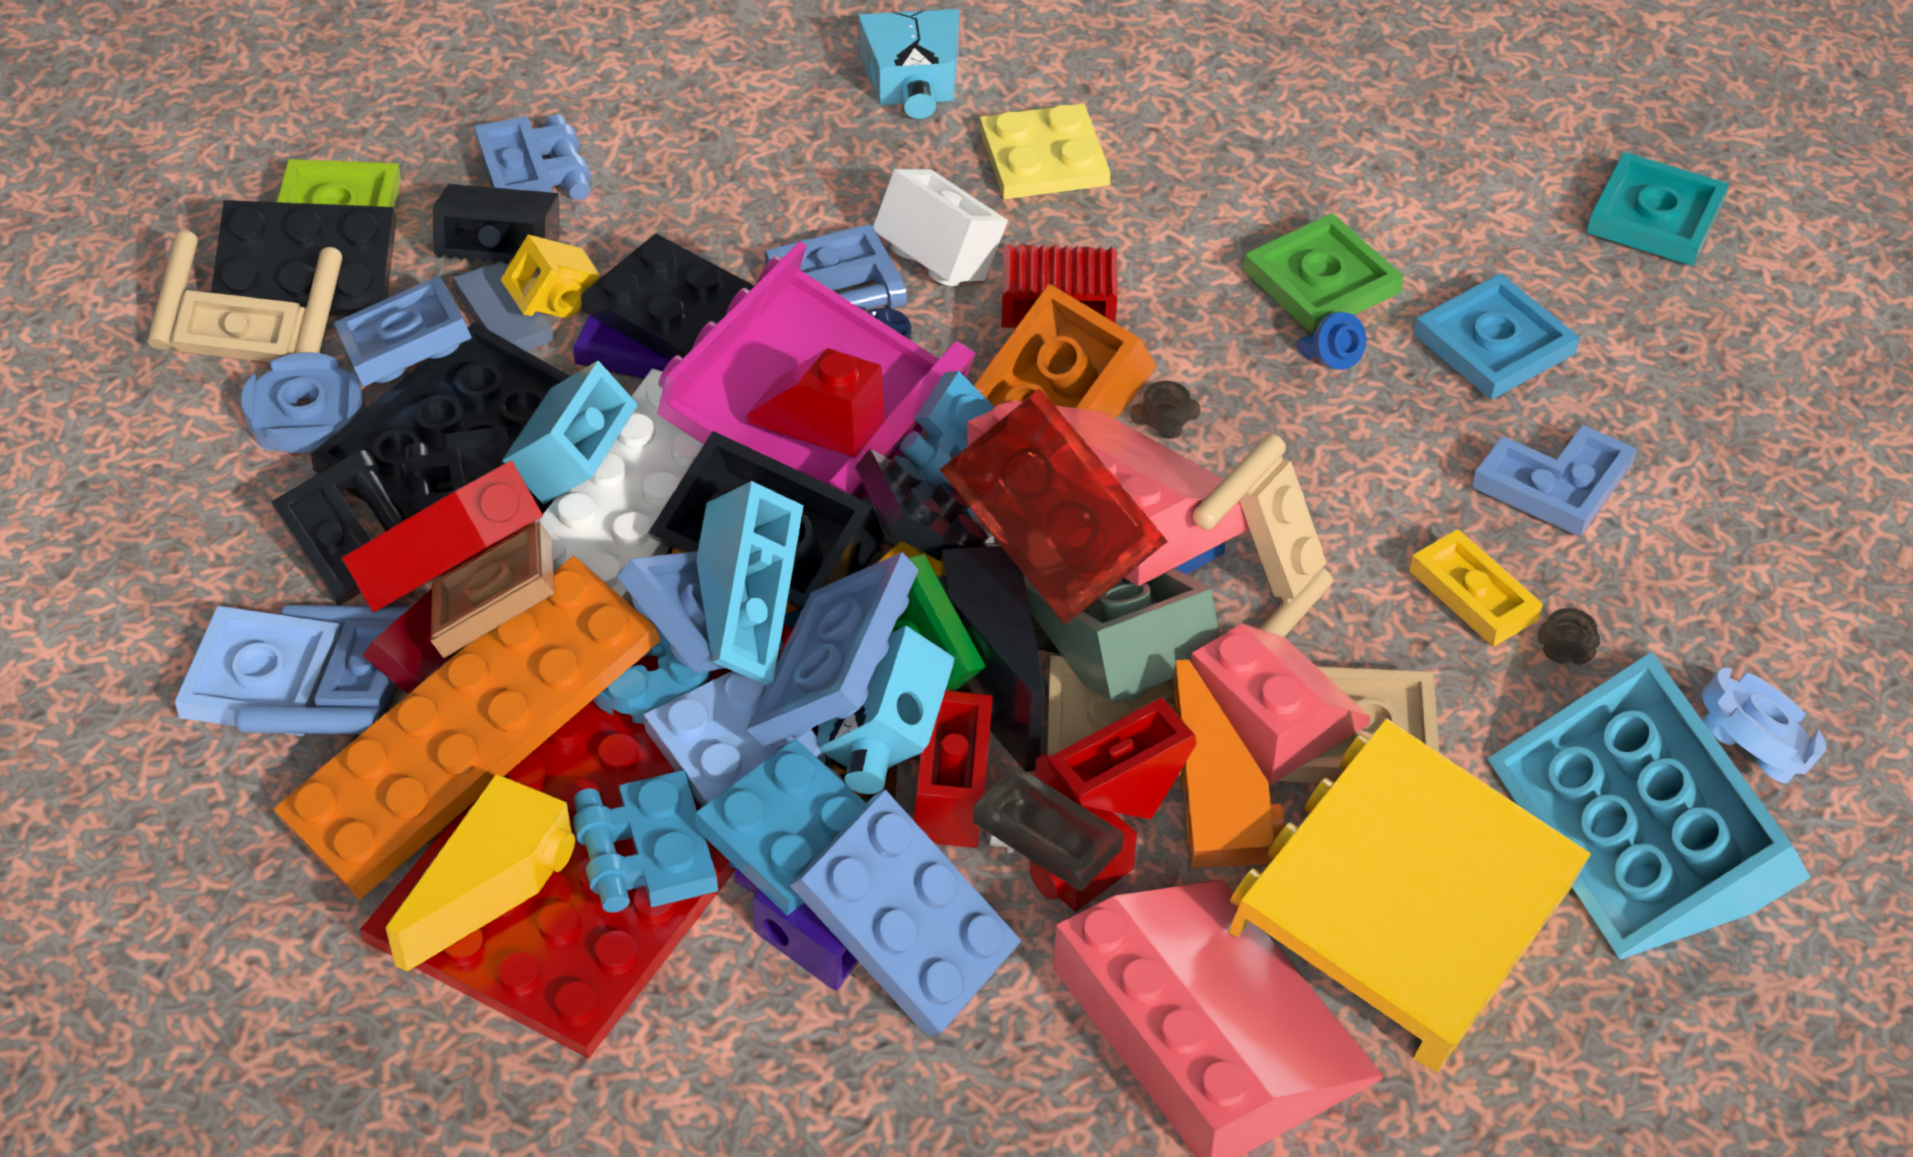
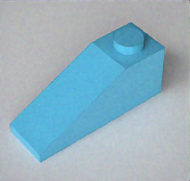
[696,481,803,685]

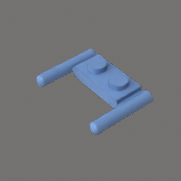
[234,605,412,735]

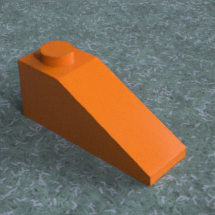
[1172,659,1285,868]

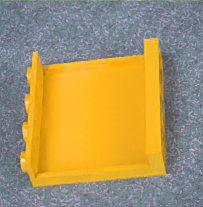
[1229,718,1591,1073]

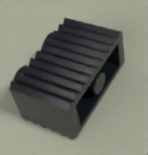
[433,184,560,264]

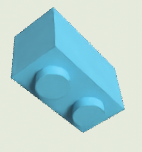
[502,361,638,504]

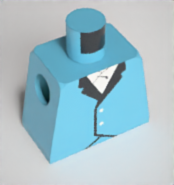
[859,9,960,119]
[817,626,954,794]

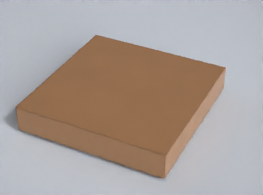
[431,521,555,658]

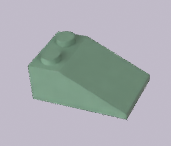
[1024,554,1220,702]

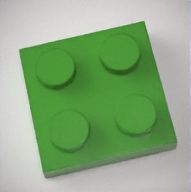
[1243,213,1404,334]

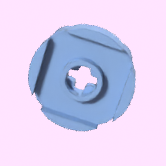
[1702,667,1826,783]

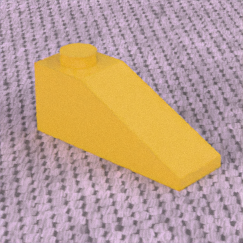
[386,774,575,971]

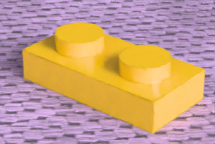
[1409,529,1543,647]

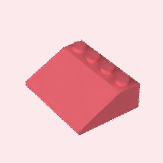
[967,400,1249,586]
[1053,880,1383,1157]

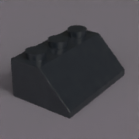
[648,431,884,611]

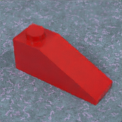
[342,460,543,613]

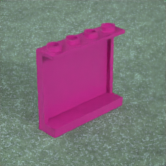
[657,241,976,501]

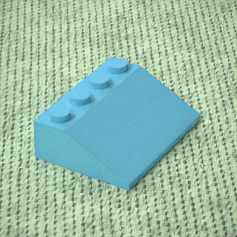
[1487,652,1810,959]

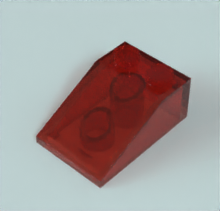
[939,388,1168,625]

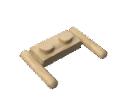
[147,230,342,363]
[1193,434,1333,637]

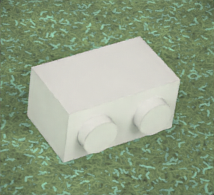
[873,169,1008,286]

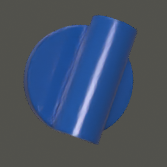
[1296,312,1366,370]

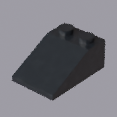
[937,544,1045,772]

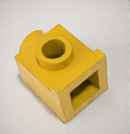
[500,235,601,318]

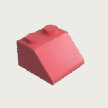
[1191,624,1370,785]

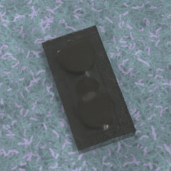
[973,765,1124,892]

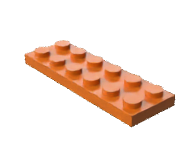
[273,555,661,901]

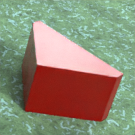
[1047,697,1197,820]

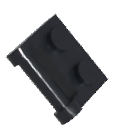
[271,451,406,605]

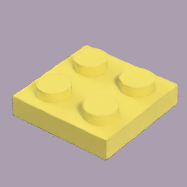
[980,103,1111,199]

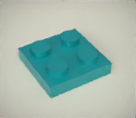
[1587,152,1729,266]

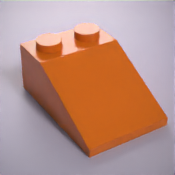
[974,284,1158,419]

